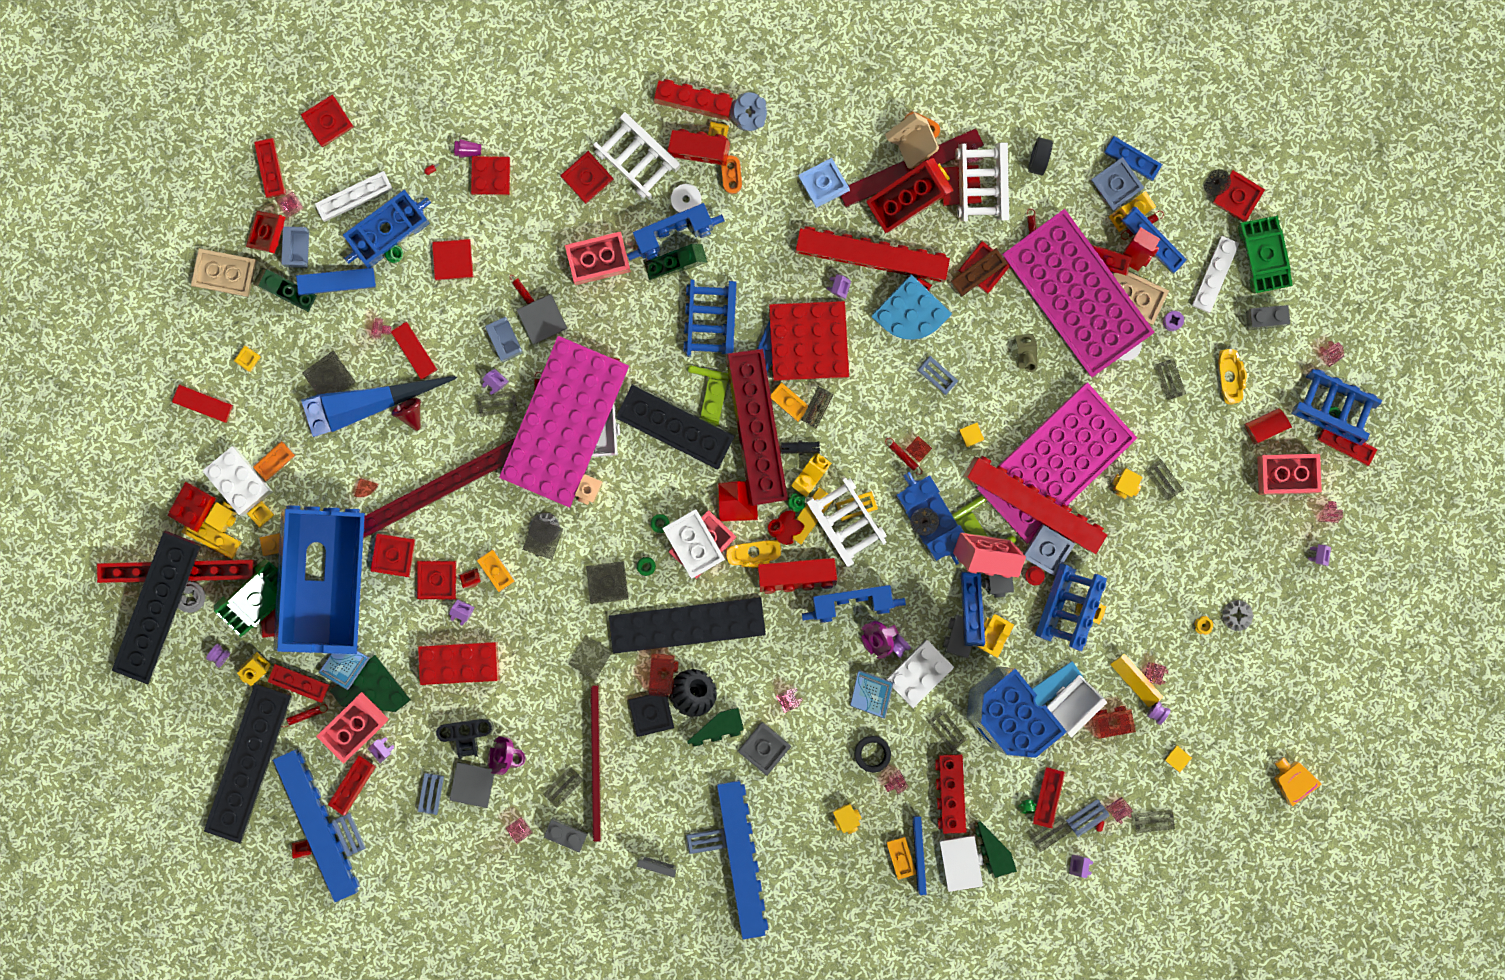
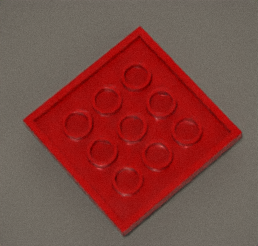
[769,301,849,381]

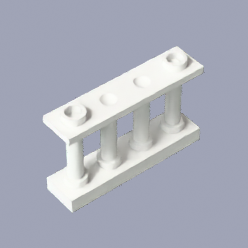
[593,112,681,200]
[956,143,1009,221]
[806,476,887,567]

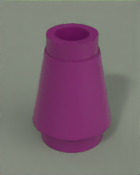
[454,139,481,158]

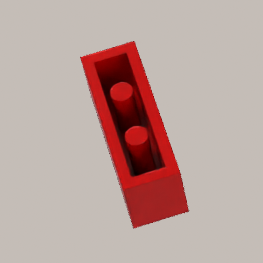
[667,129,731,166]

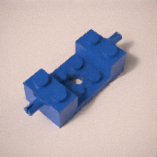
[343,189,431,268]
[626,203,725,261]
[896,472,964,565]
[802,585,906,623]

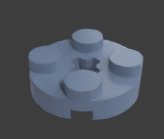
[730,92,767,131]

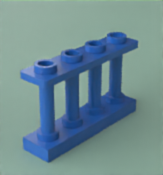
[684,279,737,359]
[1291,369,1382,445]
[1035,563,1107,651]

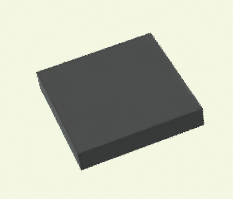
[516,294,568,344]
[737,722,792,776]
[449,762,495,808]
[637,856,677,877]

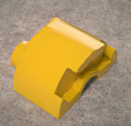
[977,614,1014,658]

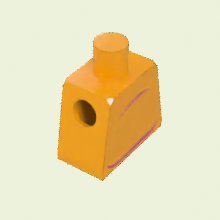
[1274,757,1322,806]

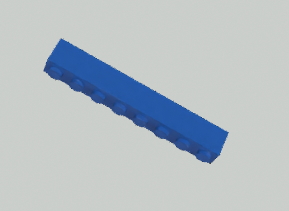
[273,749,360,902]
[717,780,769,940]

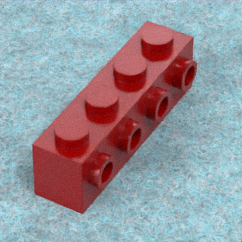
[654,79,733,121]
[758,558,837,594]
[935,754,966,834]

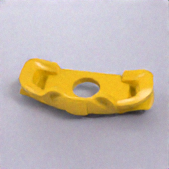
[1218,349,1247,405]
[726,540,781,569]

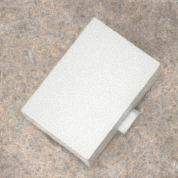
[592,405,620,457]
[1047,675,1107,738]
[940,834,984,892]

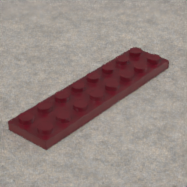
[725,349,788,506]

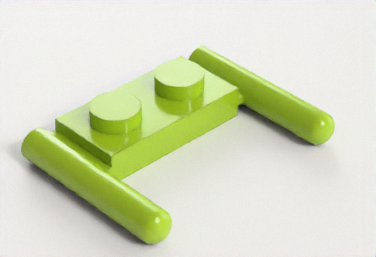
[688,365,729,426]
[952,495,1016,543]

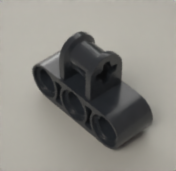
[436,718,494,759]

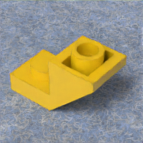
[1108,191,1156,232]
[791,453,832,497]

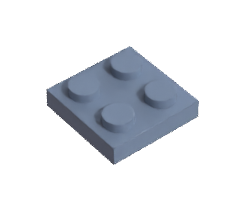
[1091,157,1144,211]
[1023,524,1075,576]

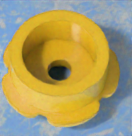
[1194,616,1213,635]

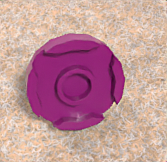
[861,620,899,659]
[488,736,526,775]

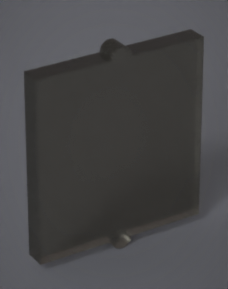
[522,518,564,560]
[569,635,613,680]

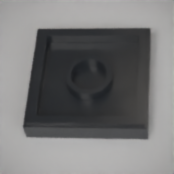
[628,691,675,737]

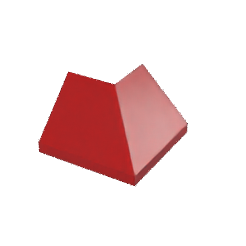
[718,481,758,521]

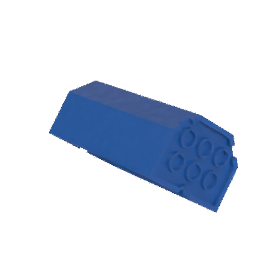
[273,505,365,654]
[966,666,1067,758]

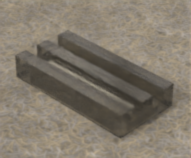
[1155,358,1186,401]
[801,386,833,429]
[477,391,518,417]
[1145,459,1184,501]
[928,709,967,751]
[543,766,584,808]
[1134,809,1175,833]
[1029,814,1072,852]

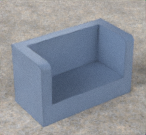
[282,227,310,268]
[485,317,523,363]

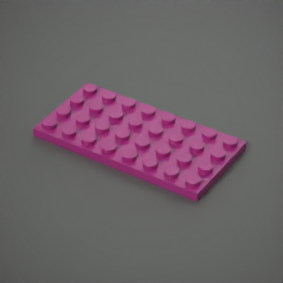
[1002,209,1155,377]
[499,336,629,508]
[975,382,1137,544]

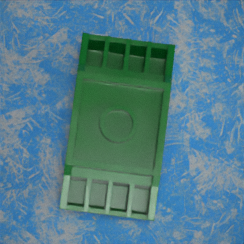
[1238,215,1293,294]
[214,559,278,637]

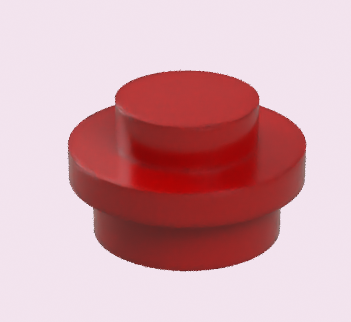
[1025,566,1045,586]

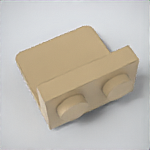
[885,112,939,169]

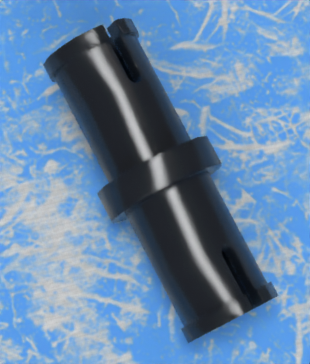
[781,440,820,455]

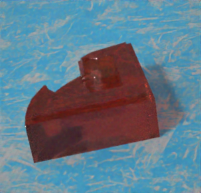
[354,478,379,498]

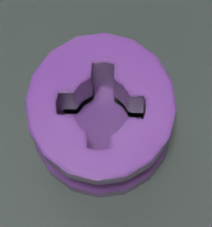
[1163,311,1184,331]
[893,634,911,658]
[206,643,231,668]
[1147,701,1171,725]

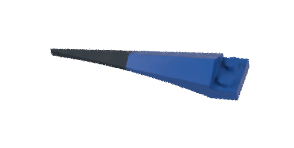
[301,375,457,437]

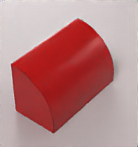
[1244,408,1292,444]

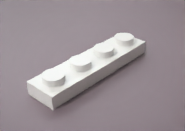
[315,171,393,222]
[1192,236,1239,313]

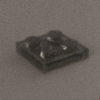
[302,351,356,395]
[586,561,629,604]

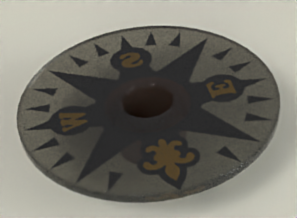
[1203,169,1231,195]
[910,508,939,536]

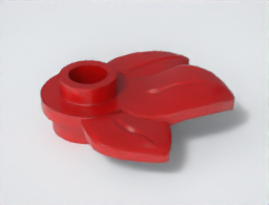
[768,510,805,545]

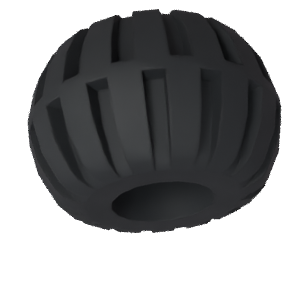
[669,669,717,717]

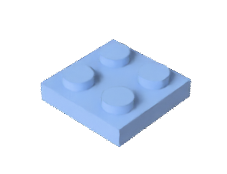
[798,158,850,208]

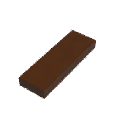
[950,248,1008,297]

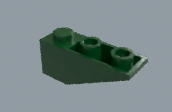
[644,244,708,280]
[253,267,317,312]
[687,707,744,747]
[974,820,1017,878]

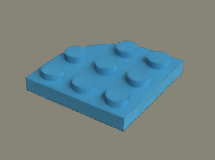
[871,274,952,340]

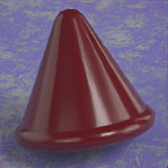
[391,398,421,431]

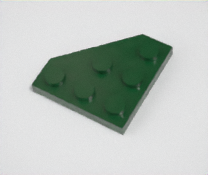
[330,655,411,712]

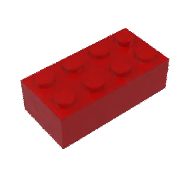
[866,158,954,234]
[418,642,500,685]

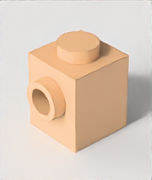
[575,474,603,505]

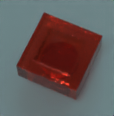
[905,436,932,463]

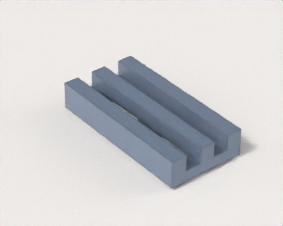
[917,356,958,396]
[418,773,444,815]
[1066,799,1110,837]
[332,813,366,857]
[686,828,727,854]

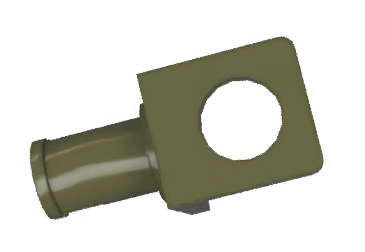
[1015,334,1038,372]

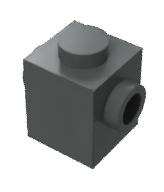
[984,574,1014,598]

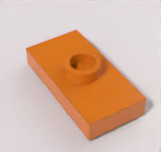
[253,441,295,481]

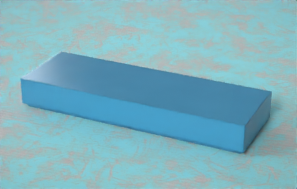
[1032,661,1083,706]

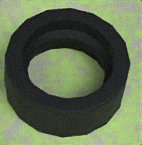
[1028,137,1053,176]
[854,735,891,773]

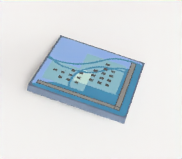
[318,651,369,690]
[850,670,894,719]

